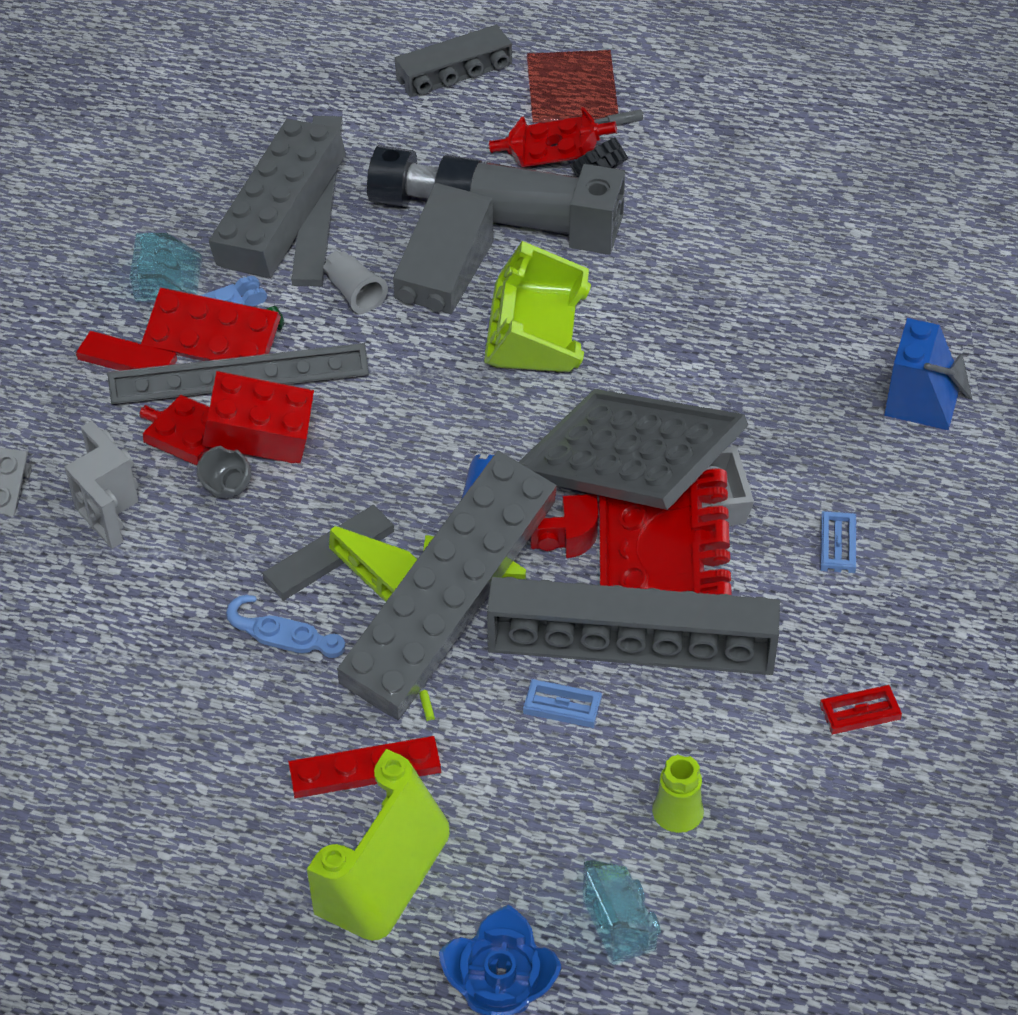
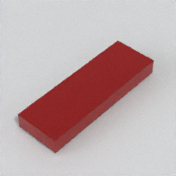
[76,331,177,371]

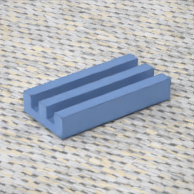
[820,511,856,573]
[523,679,602,728]

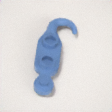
[226,595,345,658]

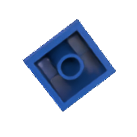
[884,318,960,430]

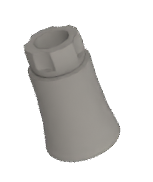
[323,251,388,314]

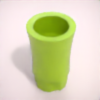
[652,754,704,833]

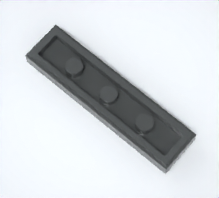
[262,504,394,601]

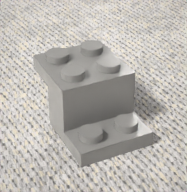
[64,421,139,549]

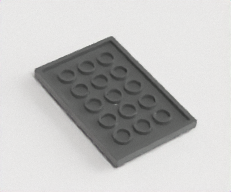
[519,389,748,510]

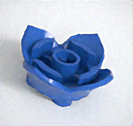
[439,904,561,1015]

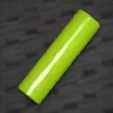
[419,690,435,721]

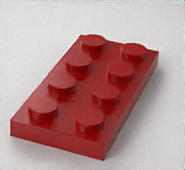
[141,287,281,361]

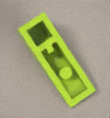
[329,526,417,602]

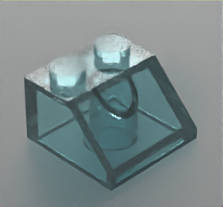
[130,233,202,302]
[583,860,661,965]

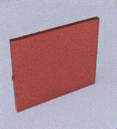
[527,50,618,123]

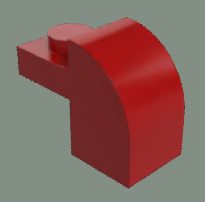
[530,494,598,558]

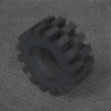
[570,137,628,177]

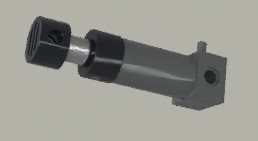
[367,145,625,255]

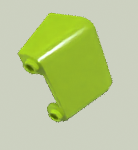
[484,241,591,372]
[307,749,450,941]

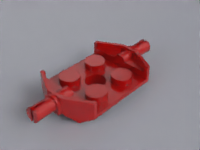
[489,107,617,167]

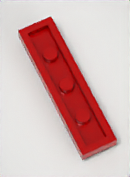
[288,736,441,799]

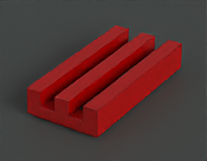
[820,685,902,735]

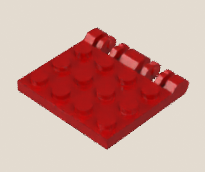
[599,468,732,595]

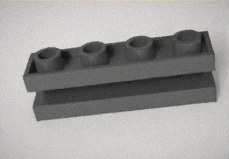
[395,24,512,98]

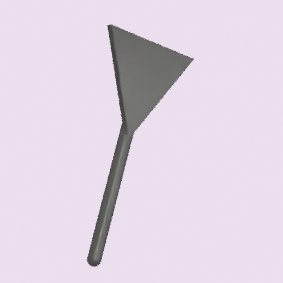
[924,353,973,400]

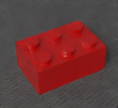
[202,371,314,464]

